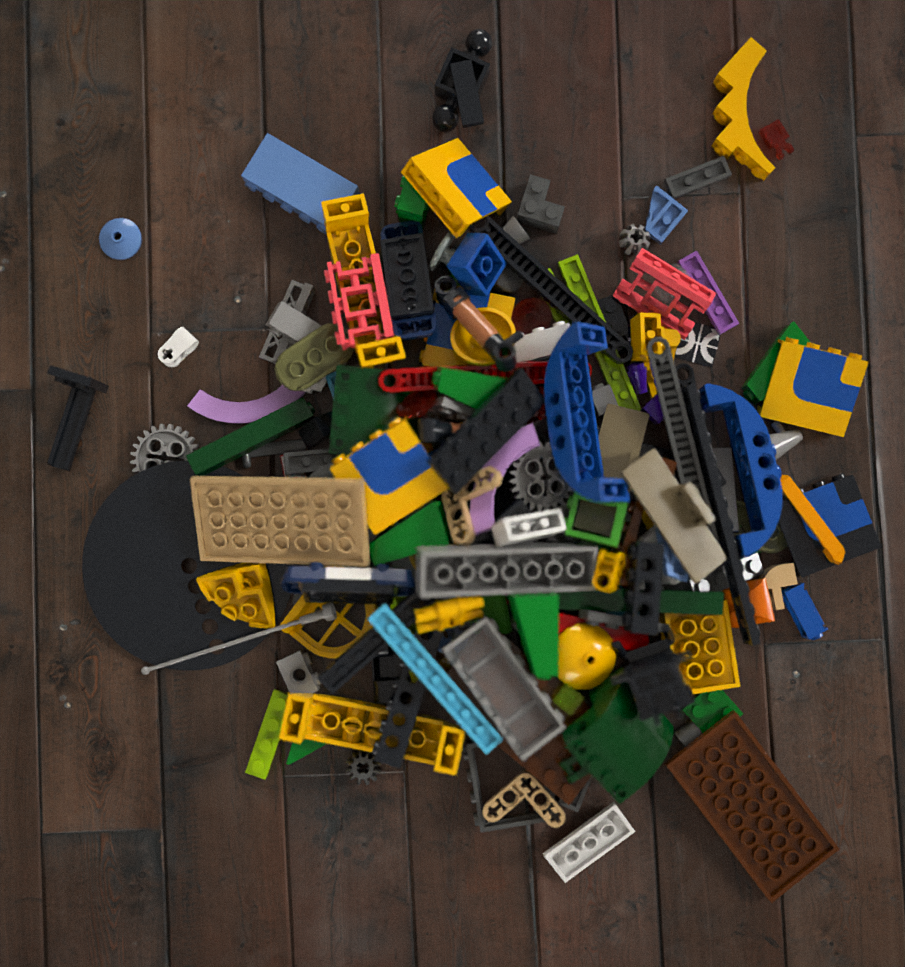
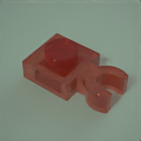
[759,119,794,160]

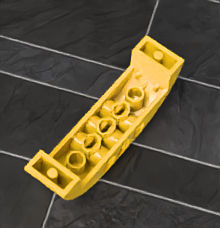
[321,193,405,368]
[279,693,465,775]

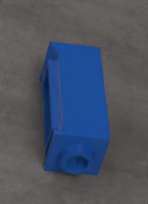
[781,582,828,640]

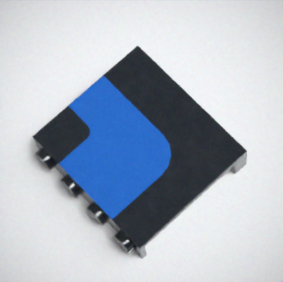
[778,473,882,578]

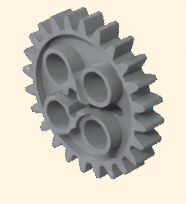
[130,424,199,473]
[507,442,575,512]

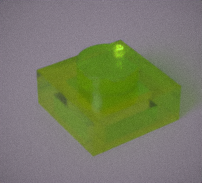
[552,683,584,716]

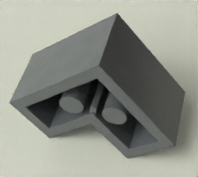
[517,174,565,234]

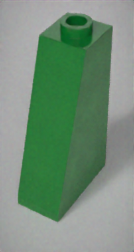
[741,321,811,404]
[432,366,508,409]
[369,501,453,566]
[508,592,559,680]

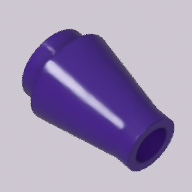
[626,362,648,394]

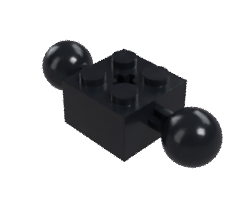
[432,29,492,133]

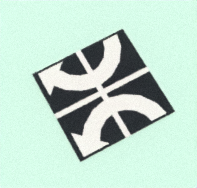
[674,322,721,367]

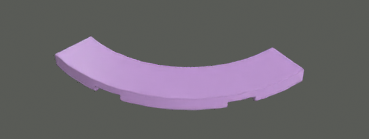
[188,386,306,424]
[470,423,540,536]

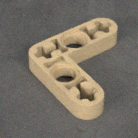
[442,466,502,546]
[483,771,565,828]

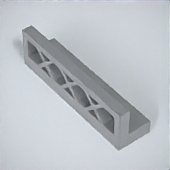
[259,280,316,364]

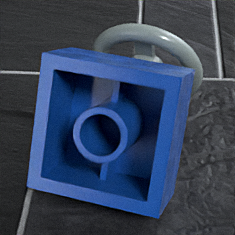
[429,232,507,297]

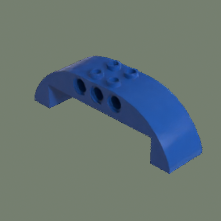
[544,322,630,502]
[699,384,782,558]

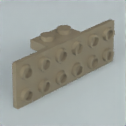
[574,404,649,537]
[621,449,727,583]

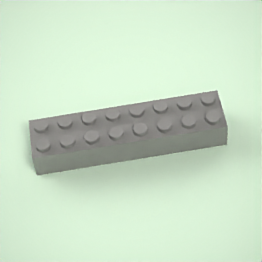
[415,541,598,598]

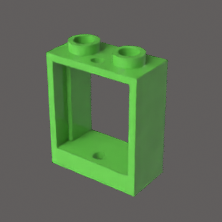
[564,491,628,549]

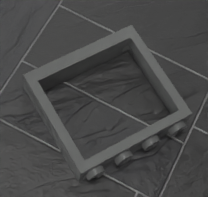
[463,740,559,832]

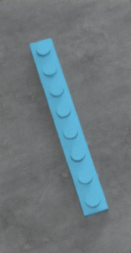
[368,603,503,754]

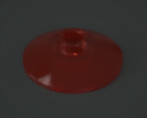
[511,297,552,335]
[396,390,438,418]

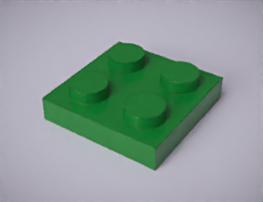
[681,690,743,733]

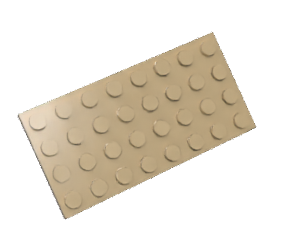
[190,476,370,567]

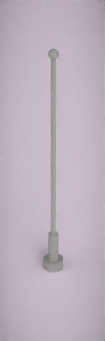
[141,602,337,675]

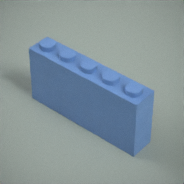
[241,133,360,234]

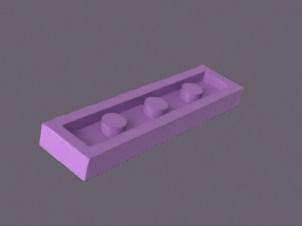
[677,251,739,335]

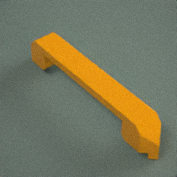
[780,475,845,565]

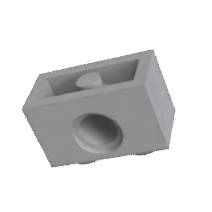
[276,649,321,693]

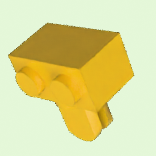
[630,312,681,362]

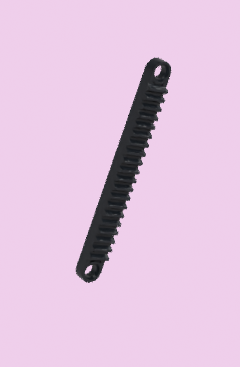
[468,216,633,364]

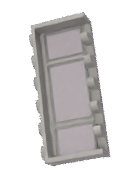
[440,617,566,761]

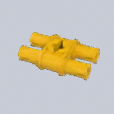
[414,595,484,635]

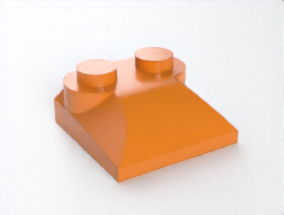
[721,578,775,628]

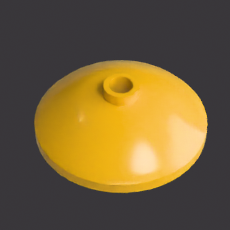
[450,307,516,366]
[558,623,616,690]

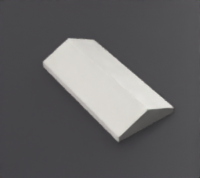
[543,802,635,883]

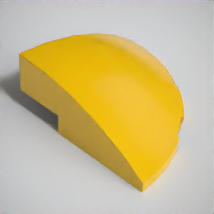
[196,562,276,628]

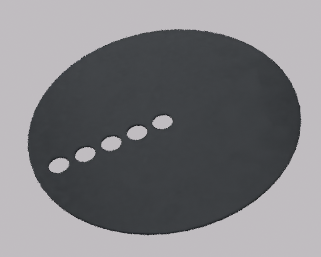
[82,461,295,670]

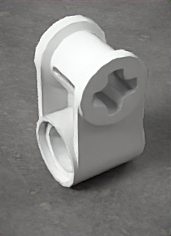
[158,327,199,368]

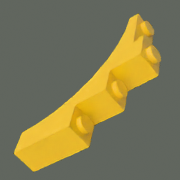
[712,37,775,181]

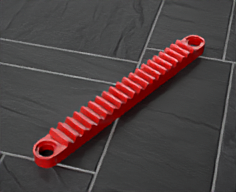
[377,360,592,392]

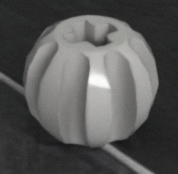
[619,224,651,256]

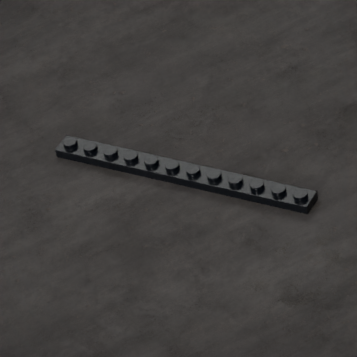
[681,384,761,646]
[317,498,532,694]

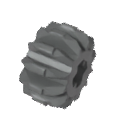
[345,750,382,785]

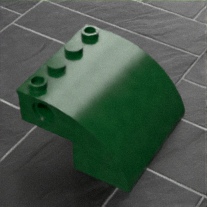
[329,365,425,455]
[561,666,673,805]

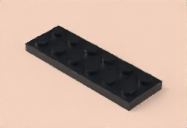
[426,368,545,494]

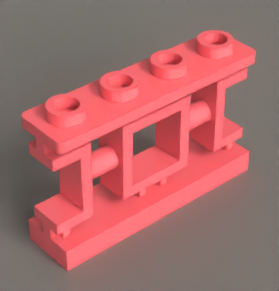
[613,248,716,340]
[324,253,394,351]

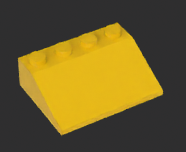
[659,599,740,694]

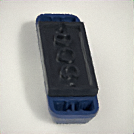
[380,221,436,341]
[281,562,416,605]

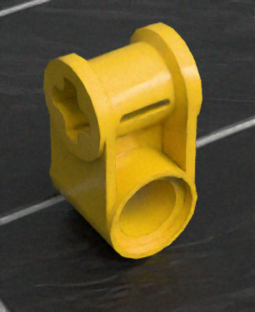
[592,548,626,593]

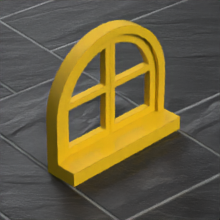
[279,565,378,659]

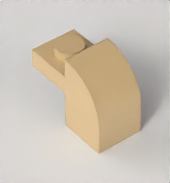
[758,562,798,610]

